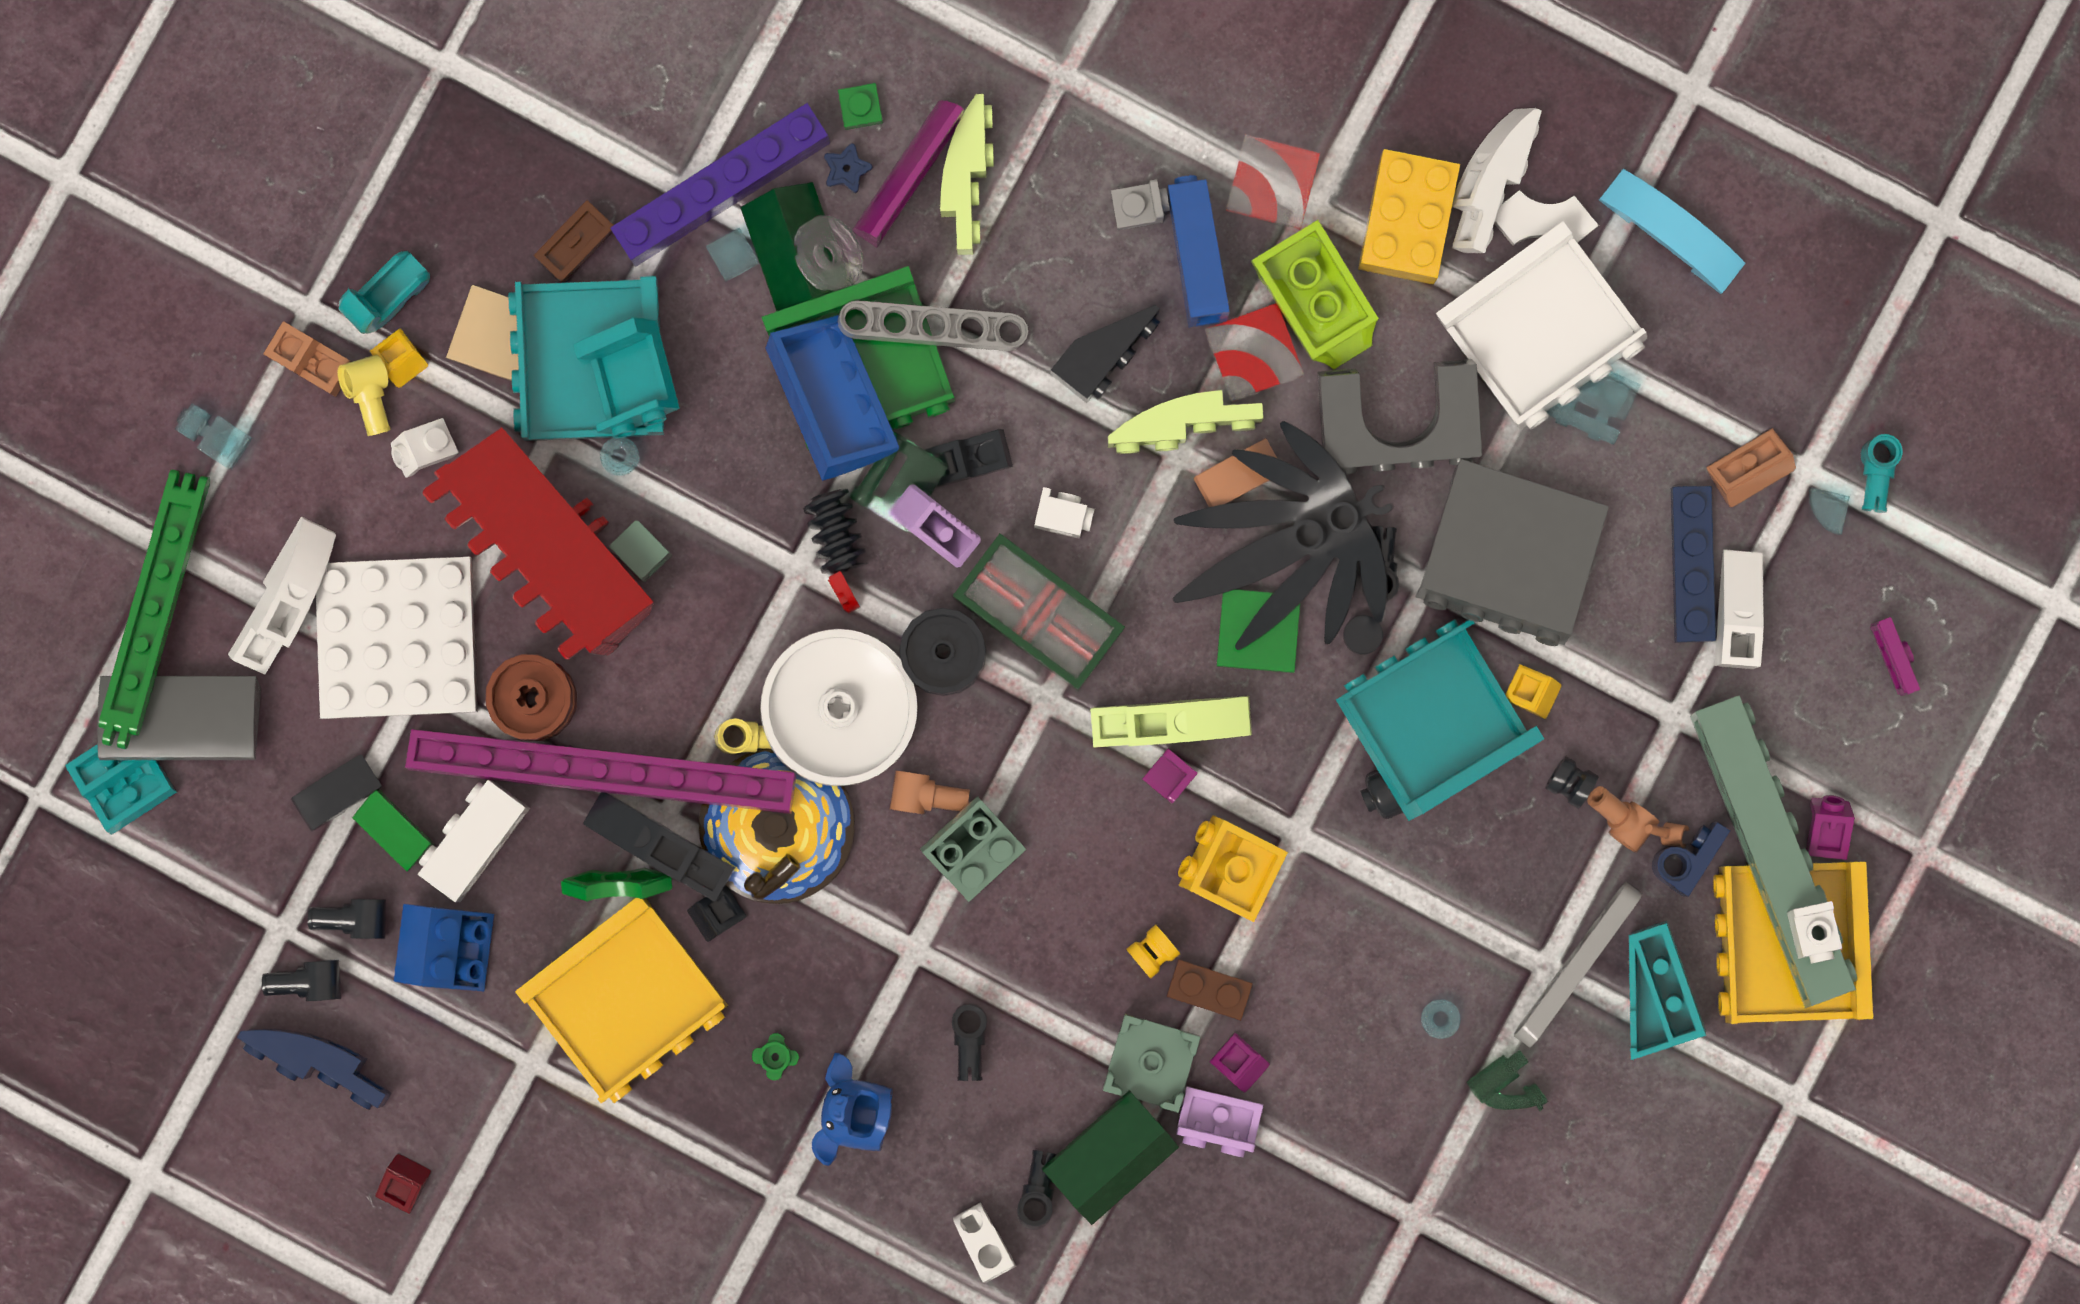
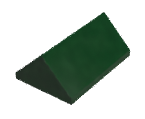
[740,182,849,311]
[1041,1090,1179,1225]

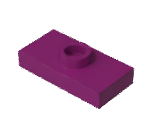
[1870,617,1921,696]

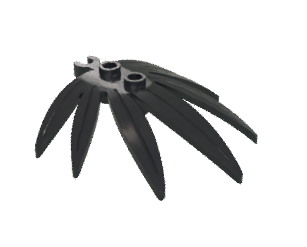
[1173,421,1394,650]

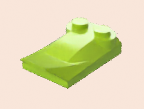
[1251,220,1379,369]

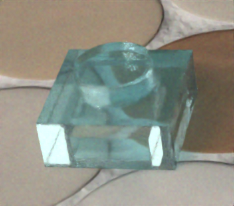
[706,228,759,282]

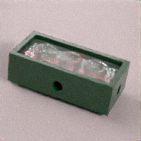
[953,533,1125,691]

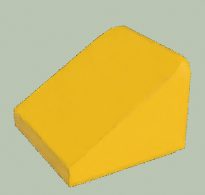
[370,328,428,388]
[1505,664,1561,719]

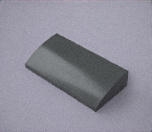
[97,676,261,760]

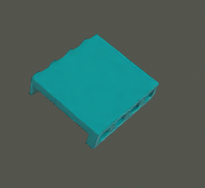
[508,276,664,441]
[1336,619,1544,821]

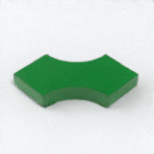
[561,867,672,901]

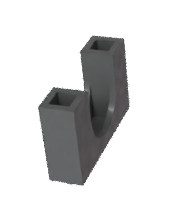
[1317,359,1482,474]

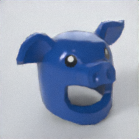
[812,1053,893,1166]

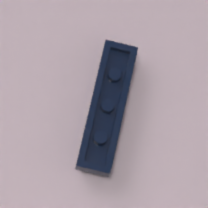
[1671,486,1716,643]

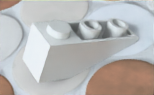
[1714,550,1764,669]

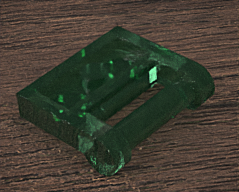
[849,431,949,533]

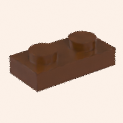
[533,200,614,283]
[1166,959,1253,1021]

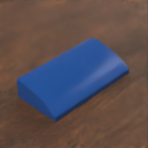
[765,315,899,481]

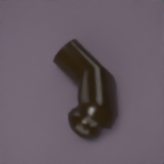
[744,854,801,899]

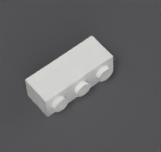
[418,780,530,902]

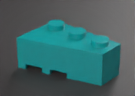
[1629,921,1706,1060]

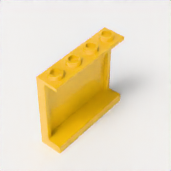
[1713,862,1873,1024]
[515,898,728,1104]

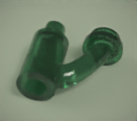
[1466,1050,1548,1112]

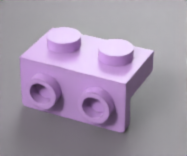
[1176,1086,1263,1157]

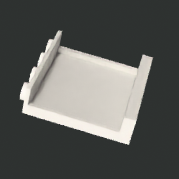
[1436,221,1647,430]

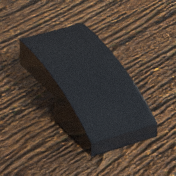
[923,429,1013,488]
[291,754,382,832]

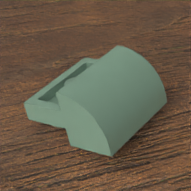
[920,796,1026,902]

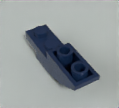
[237,1029,392,1110]

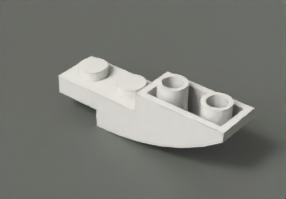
[1452,108,1542,253]
[228,516,336,674]

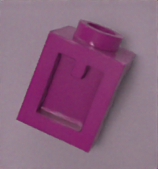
[1806,795,1855,860]

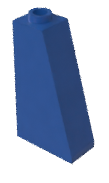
[1167,175,1230,328]

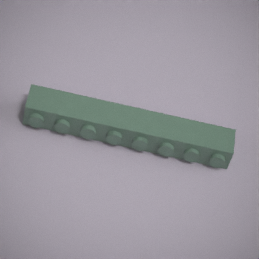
[1690,695,1857,1008]

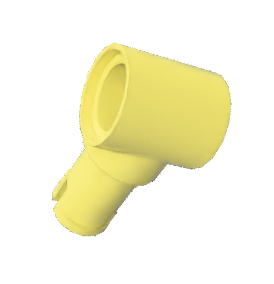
[337,355,391,436]
[714,718,772,755]

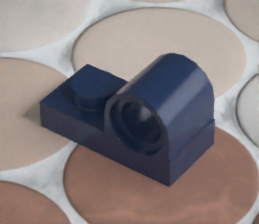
[1652,822,1730,897]

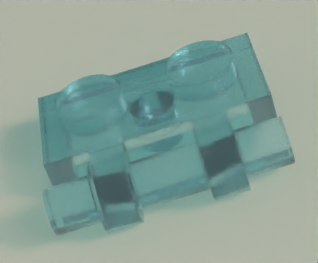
[1547,372,1641,445]

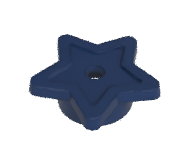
[824,143,873,193]

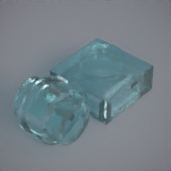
[175,403,253,470]

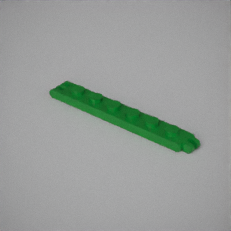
[99,469,210,749]

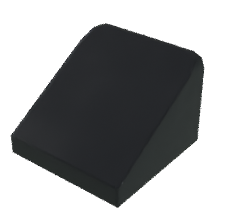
[687,886,747,942]

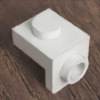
[391,418,459,478]

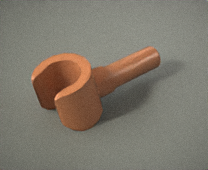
[1645,822,1689,848]

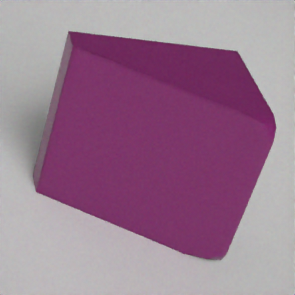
[1210,1033,1270,1093]

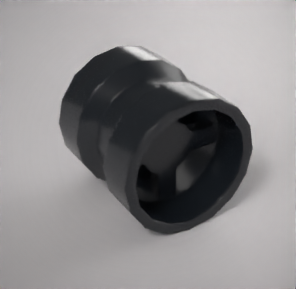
[1545,756,1599,809]

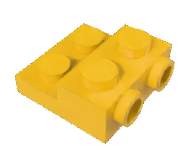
[1178,815,1288,922]

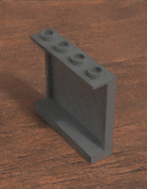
[1415,459,1609,646]

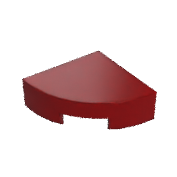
[828,571,861,614]

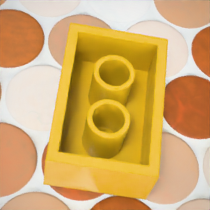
[1358,149,1460,285]

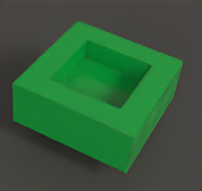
[838,83,883,130]

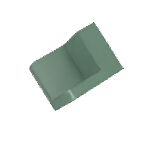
[609,521,673,582]

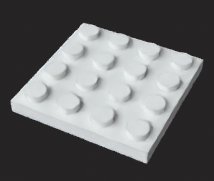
[316,557,478,719]

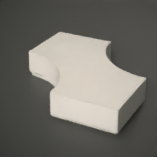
[1494,190,1599,246]

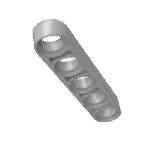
[838,301,1028,351]
[1514,882,1642,1048]

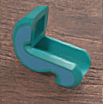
[339,251,430,334]

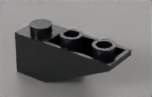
[1051,305,1161,403]

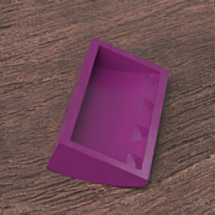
[851,100,964,248]

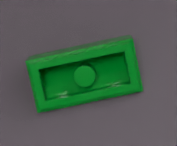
[352,789,435,872]

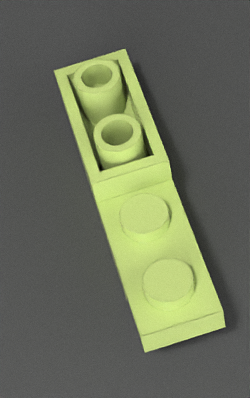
[940,94,994,255]
[1108,390,1263,454]
[1090,696,1252,747]

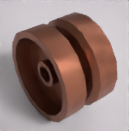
[486,654,577,741]

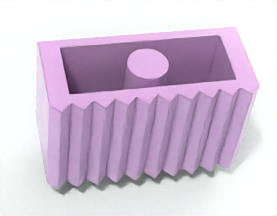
[889,485,981,568]

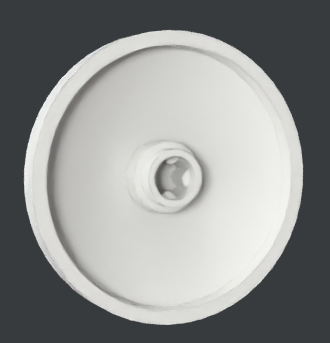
[760,629,917,786]

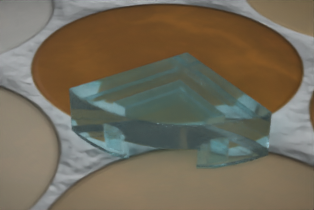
[1809,488,1850,535]

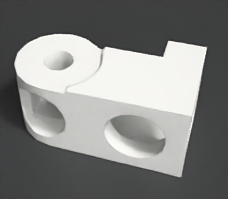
[953,1203,1017,1283]

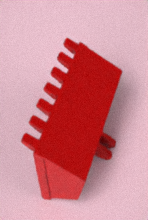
[422,427,653,659]

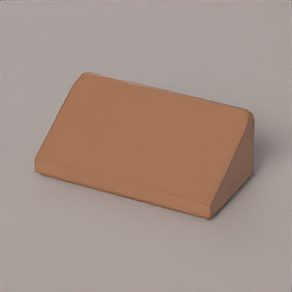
[1706,428,1796,507]

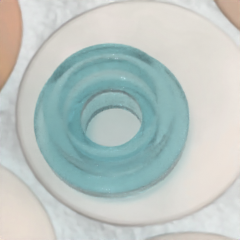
[600,437,639,476]
[1421,999,1460,1039]

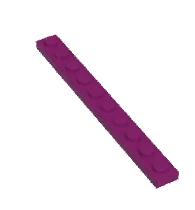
[405,729,797,814]

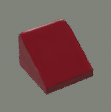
[375,1154,431,1214]

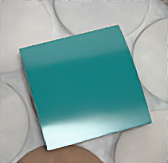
[65,744,177,835]

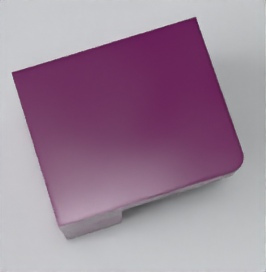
[1142,748,1198,804]

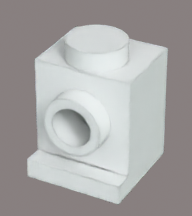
[1034,487,1095,539]
[1787,901,1842,964]

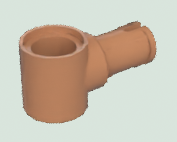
[890,771,970,814]
[1587,786,1660,853]

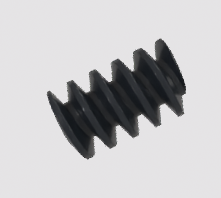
[803,489,868,574]

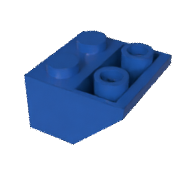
[394,904,494,991]

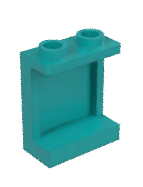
[573,317,680,439]

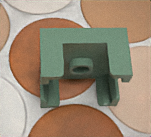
[1103,1013,1201,1113]

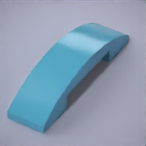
[1599,169,1746,294]

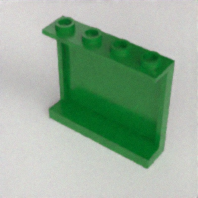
[762,266,955,453]

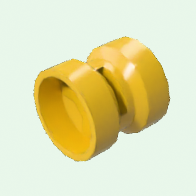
[1126,924,1180,979]

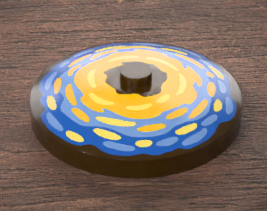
[699,749,855,904]

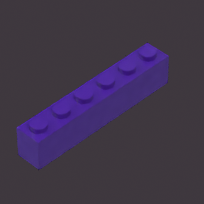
[610,103,830,267]

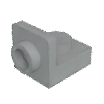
[1111,179,1170,231]

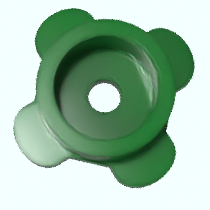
[752,1033,799,1080]

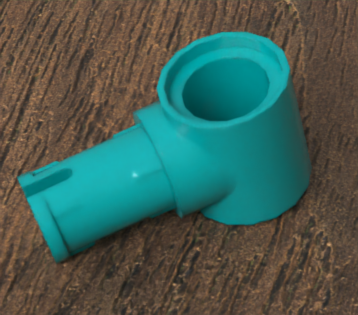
[1860,434,1903,513]

